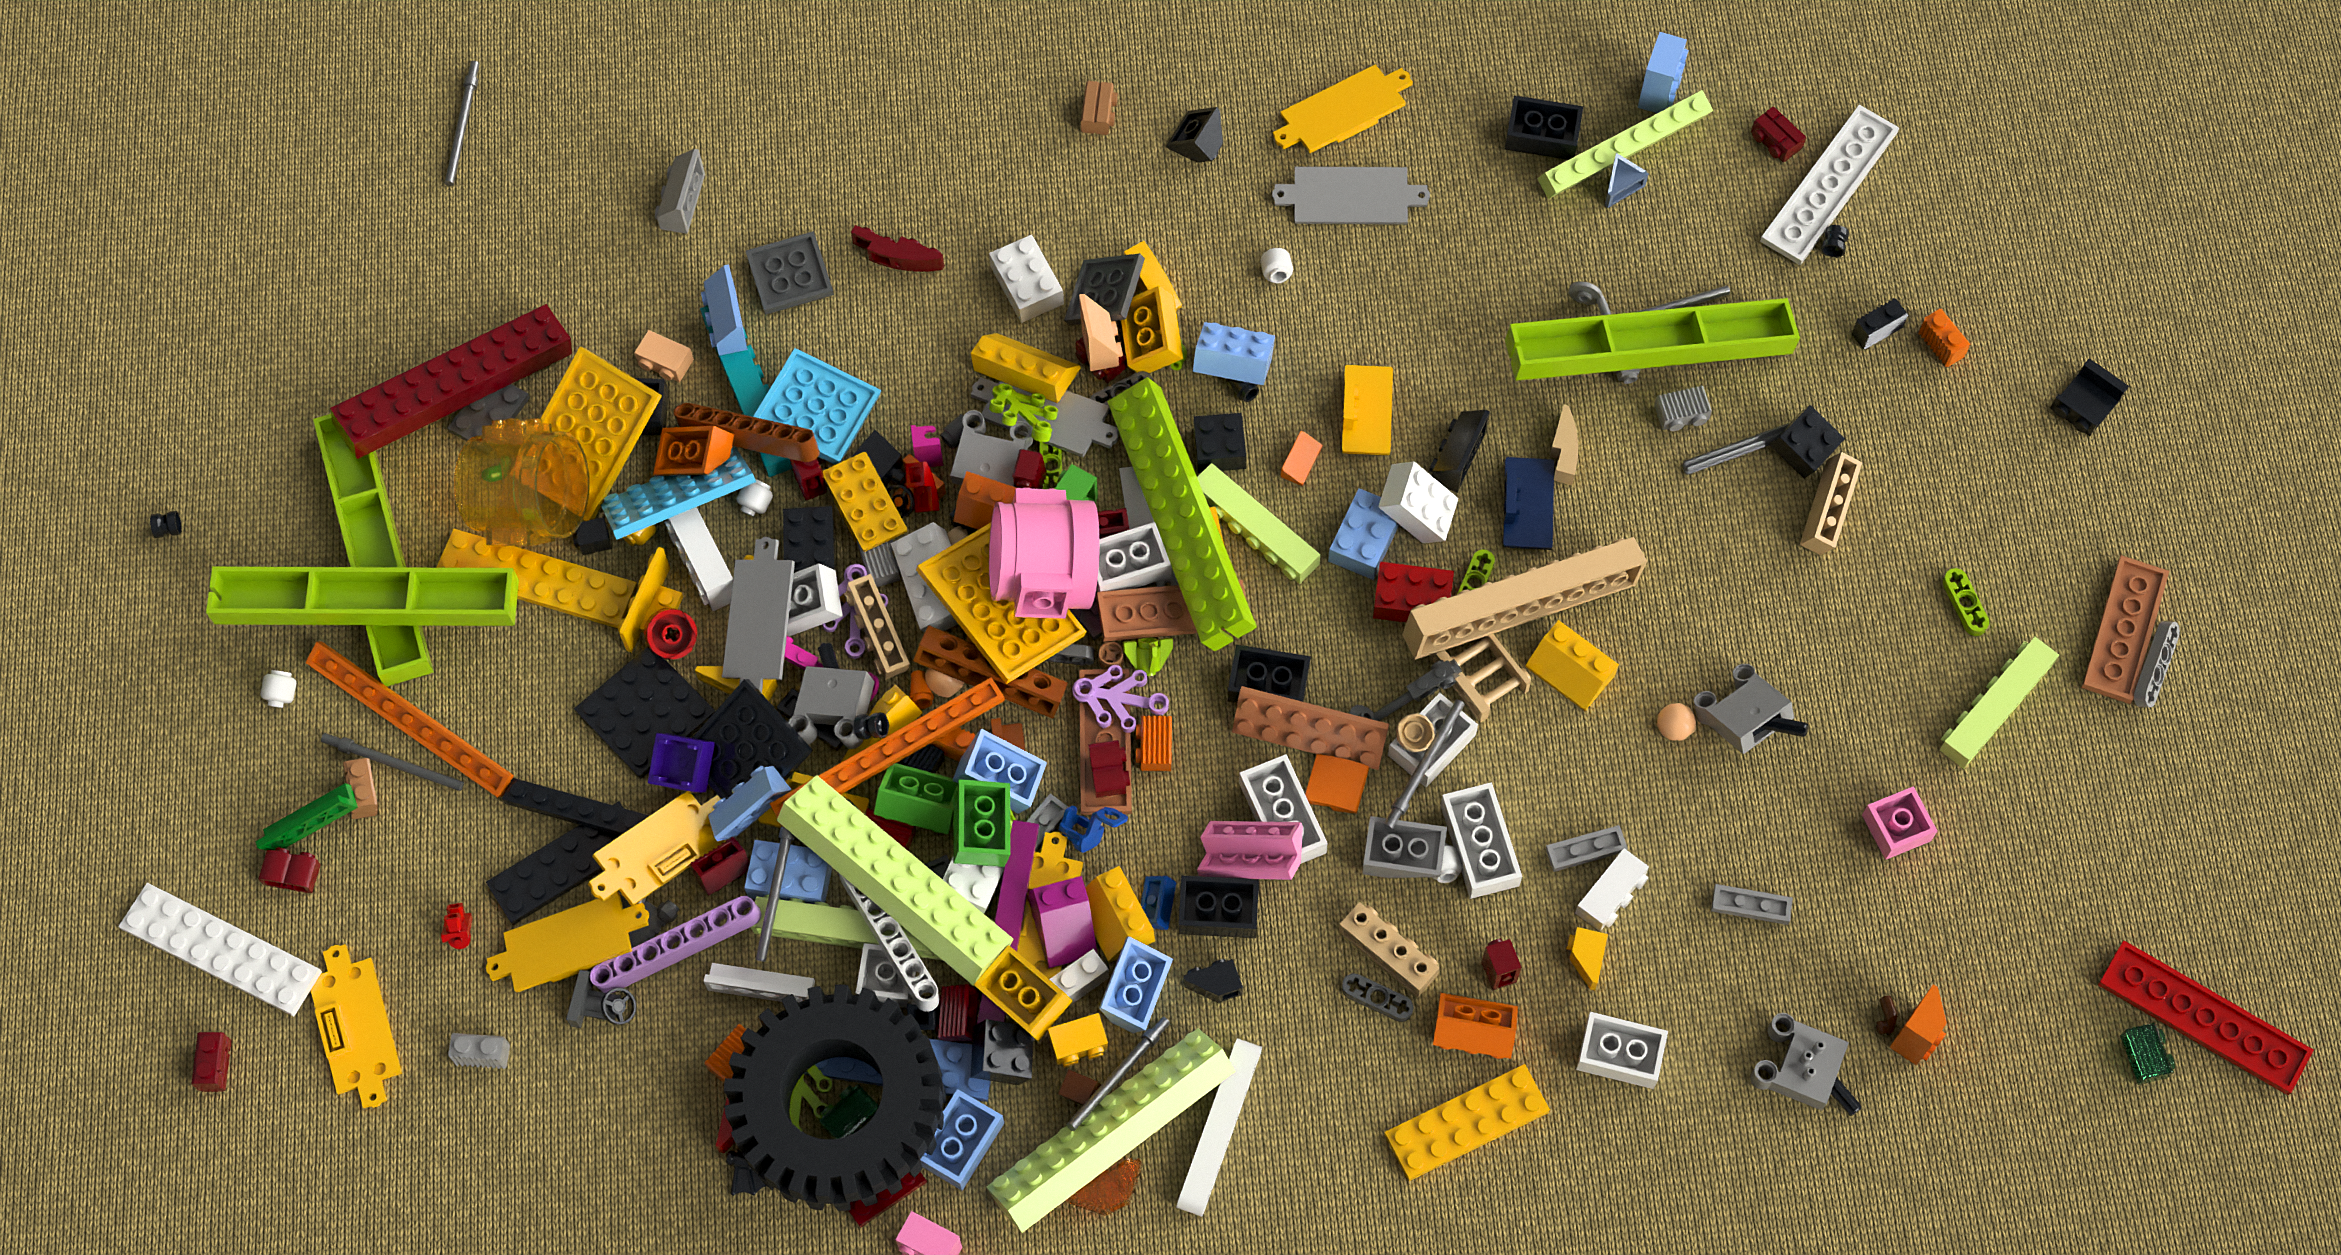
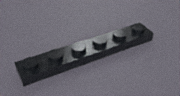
[502,778,649,836]

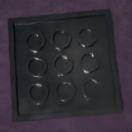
[574,647,715,780]
[692,679,813,800]

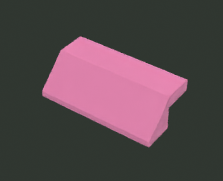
[1197,821,1303,880]

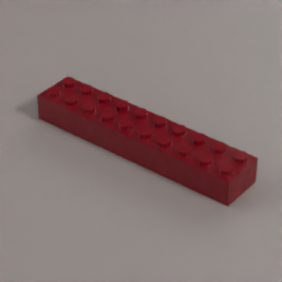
[330,304,572,459]

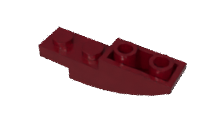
[851,225,945,272]

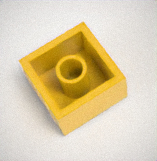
[1048,1013,1108,1068]

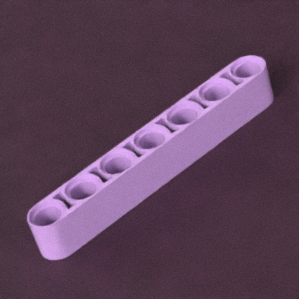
[590,896,762,993]

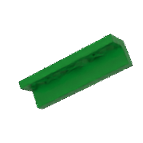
[255,783,358,851]

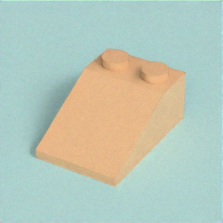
[1079,294,1122,371]

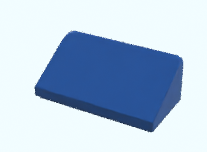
[1140,876,1176,930]

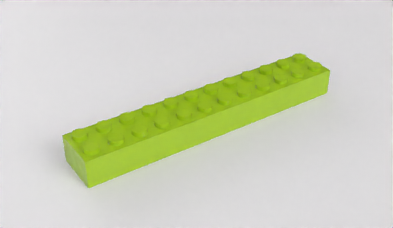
[1505,298,1800,381]
[1107,377,1257,652]
[313,414,434,686]
[206,566,519,626]

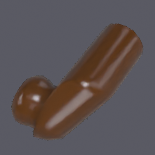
[1876,996,1898,1035]

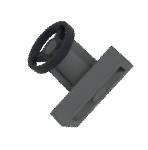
[566,970,636,1028]

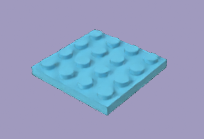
[753,348,881,465]

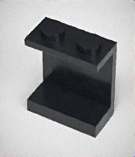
[2050,358,2129,436]

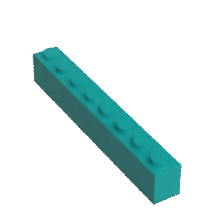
[700,306,792,477]

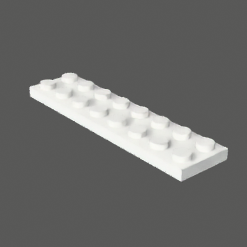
[1760,105,1899,265]
[118,883,322,1017]

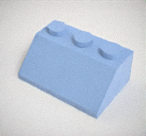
[701,264,748,356]
[953,729,1047,814]
[708,766,792,841]
[1099,936,1173,1033]

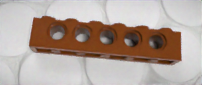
[913,625,1068,719]

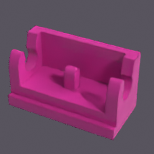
[911,425,944,467]

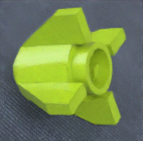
[1123,638,1173,676]

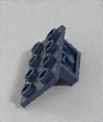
[1503,457,1554,550]

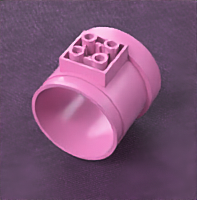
[989,488,1099,619]

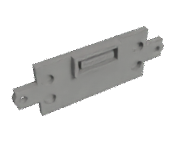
[1272,167,1430,224]
[971,377,1119,458]
[722,537,795,693]

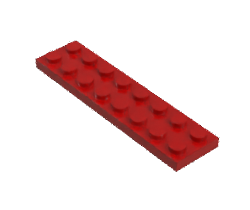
[2098,940,2314,1095]

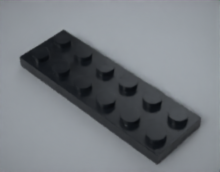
[486,801,623,926]

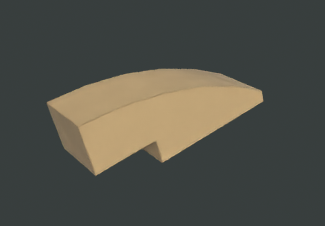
[1550,405,1578,485]

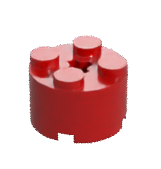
[644,608,697,659]

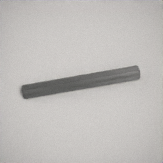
[1682,423,1789,475]

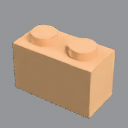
[634,330,694,383]

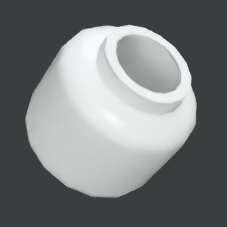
[1260,248,1293,283]
[737,479,773,517]
[260,670,297,708]
[1432,843,1462,883]

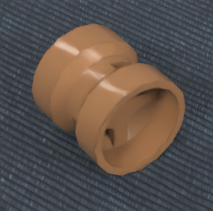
[1099,642,1124,669]

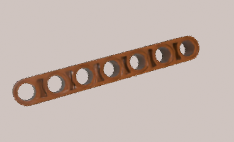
[674,403,820,462]

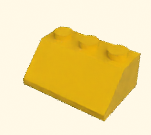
[1525,620,1619,711]
[1085,866,1155,963]

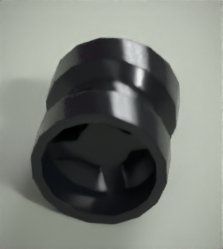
[1821,225,1849,258]
[150,511,182,538]
[853,712,889,740]

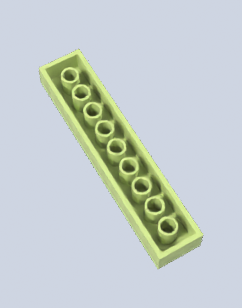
[777,775,1013,986]
[986,1028,1235,1233]

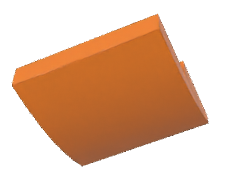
[1305,754,1369,814]

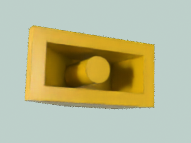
[1566,927,1608,990]

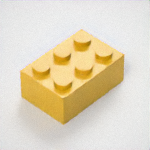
[1121,286,1183,373]
[974,945,1072,1041]

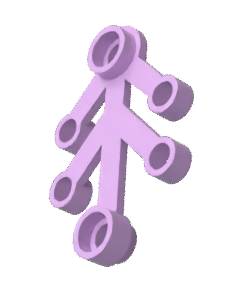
[822,564,888,659]
[1072,665,1169,733]

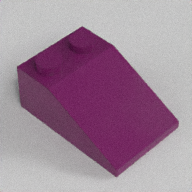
[1027,876,1098,969]

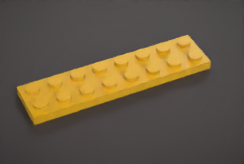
[436,529,638,629]

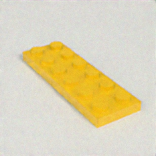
[1384,1064,1550,1181]

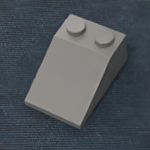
[1363,816,1447,878]

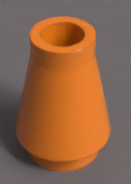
[909,670,934,709]

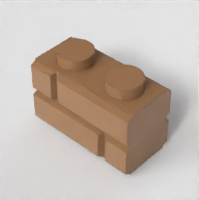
[1081,81,1118,135]
[343,758,378,819]

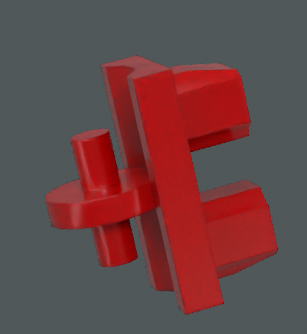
[441,903,473,949]

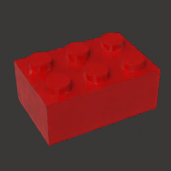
[1373,562,1454,623]

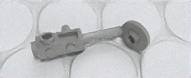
[1569,282,1640,384]

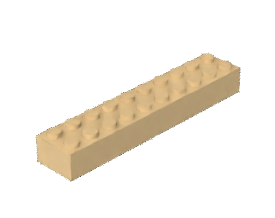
[1402,537,1647,660]

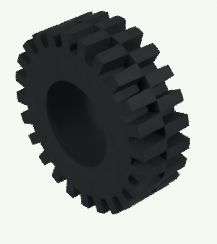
[724,984,946,1211]

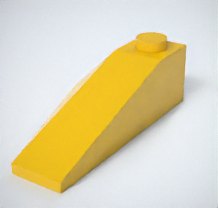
[841,684,923,762]

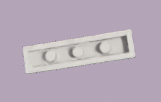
[704,963,815,1003]

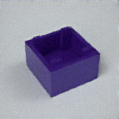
[648,733,715,792]

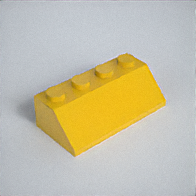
[971,333,1081,403]

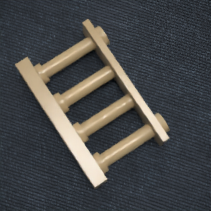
[1428,634,1531,723]

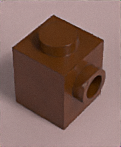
[1058,1070,1102,1106]

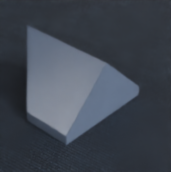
[1605,153,1649,208]

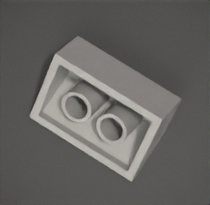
[655,149,705,234]

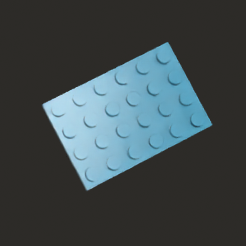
[601,447,756,539]

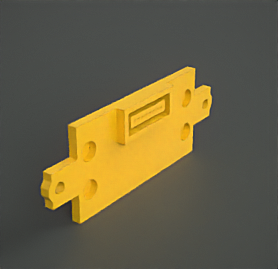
[1273,64,1413,153]
[588,791,728,906]
[1017,832,1083,979]
[486,892,649,993]
[311,944,402,1108]

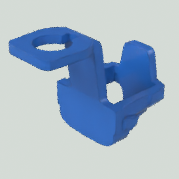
[1059,805,1128,853]

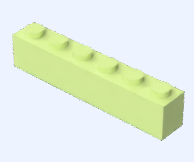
[1197,463,1321,584]
[1940,637,2059,769]

